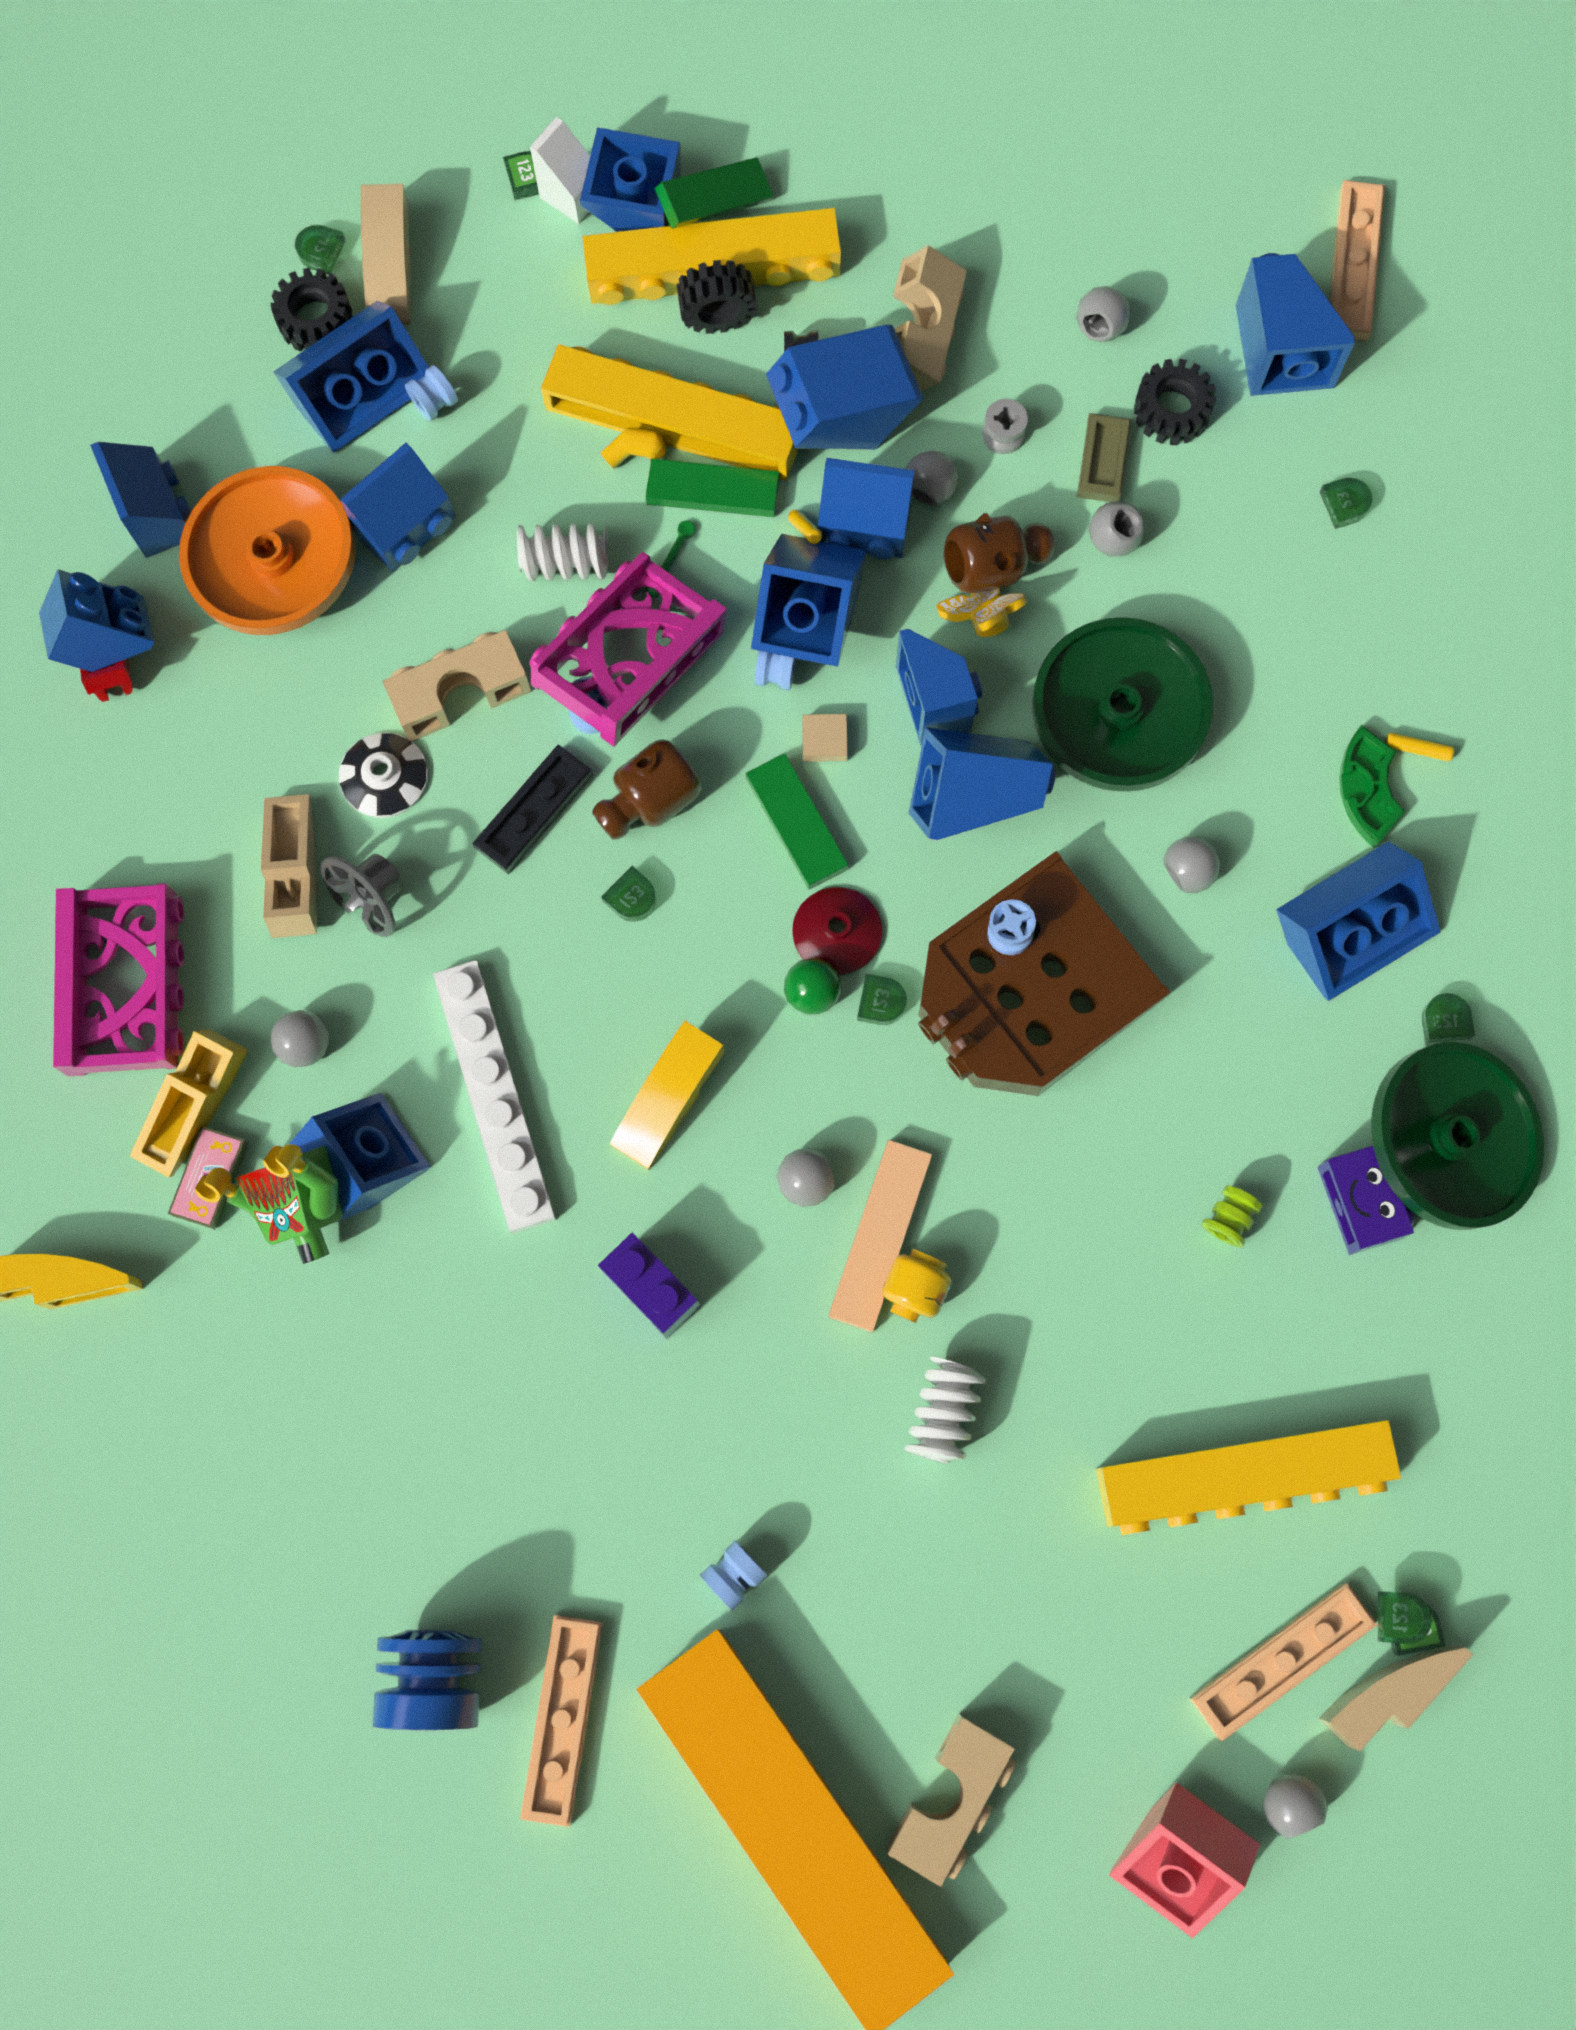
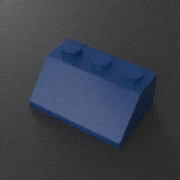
[273,301,429,452]
[1276,841,1441,1001]

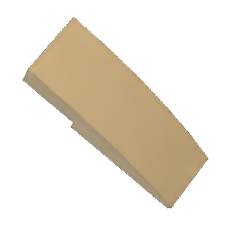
[361,184,411,325]
[261,794,317,938]
[1318,1645,1473,1752]

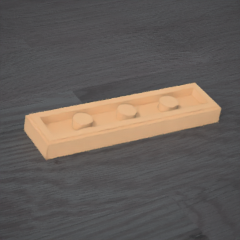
[1329,180,1385,341]
[828,1140,932,1333]
[1190,1583,1378,1741]
[520,1615,603,1827]

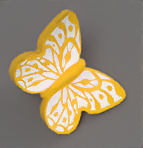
[936,588,1027,637]

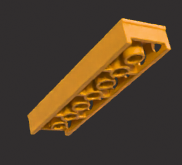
[636,1629,955,2030]

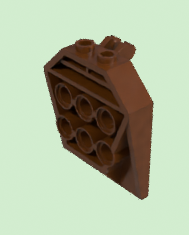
[918,851,1171,1096]

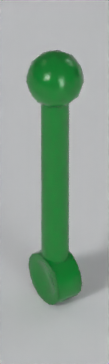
[645,521,695,598]

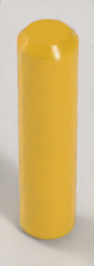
[788,509,822,544]
[1385,732,1455,762]

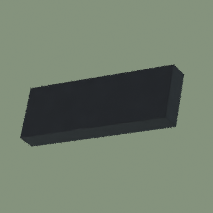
[472,744,593,874]

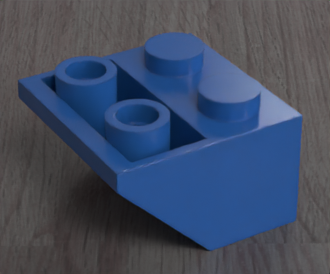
[39,569,155,672]

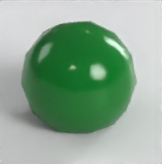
[784,958,841,1015]

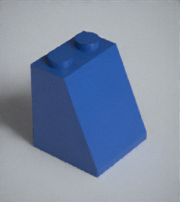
[1236,253,1355,396]
[766,324,924,450]
[751,533,867,667]
[909,727,1055,840]

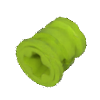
[1201,1185,1263,1248]

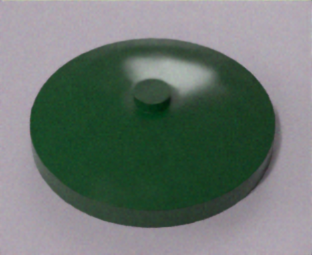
[1032,617,1213,792]
[1371,1042,1544,1230]

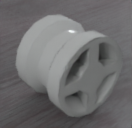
[982,399,1028,454]

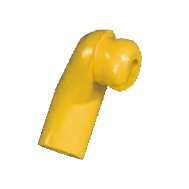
[600,427,666,469]

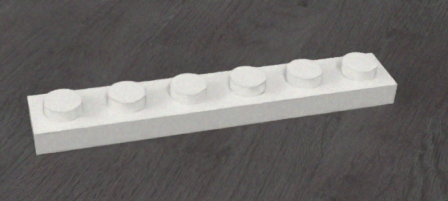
[433,960,556,1234]

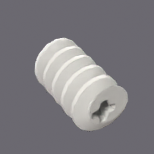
[517,523,609,581]
[904,1356,986,1464]

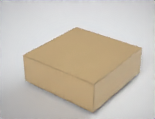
[802,714,847,762]

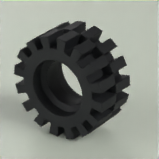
[677,260,757,334]
[270,268,353,352]
[1134,359,1216,445]

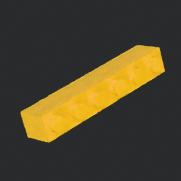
[582,208,841,305]
[541,344,799,482]
[1096,1420,1401,1535]

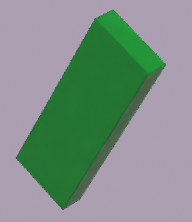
[655,157,774,229]
[645,458,779,518]
[745,753,848,890]

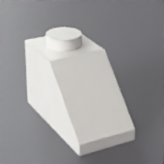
[530,117,590,224]

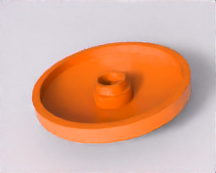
[179,466,356,635]

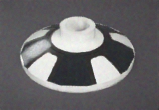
[339,733,428,818]

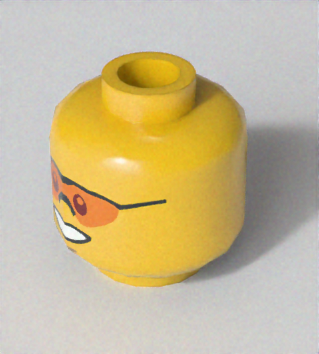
[882,1249,952,1323]

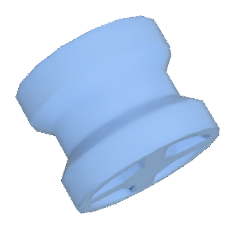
[405,365,458,421]
[755,651,797,690]
[987,899,1036,955]

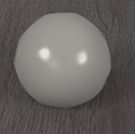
[1076,286,1131,342]
[906,450,958,506]
[1089,501,1145,556]
[1163,837,1220,893]
[271,1010,329,1067]
[777,1148,834,1207]
[1263,1774,1328,1839]

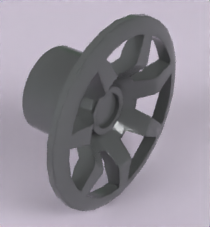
[320,854,404,937]

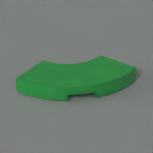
[1339,725,1405,848]

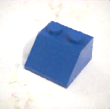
[580,127,681,232]
[90,442,192,558]
[340,443,455,573]
[818,458,914,559]
[896,629,982,745]
[289,1093,431,1222]

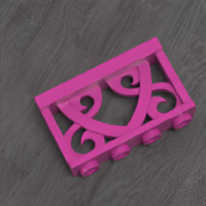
[530,551,727,747]
[53,883,184,1076]

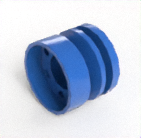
[373,1629,482,1730]

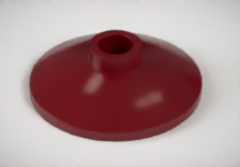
[792,887,882,975]

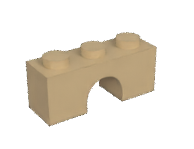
[893,245,967,391]
[382,630,531,741]
[886,1714,1016,1887]

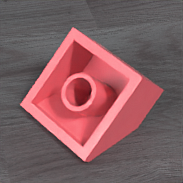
[1109,1782,1260,1938]

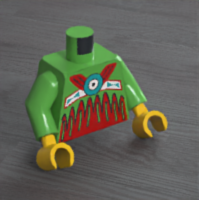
[195,1144,343,1264]

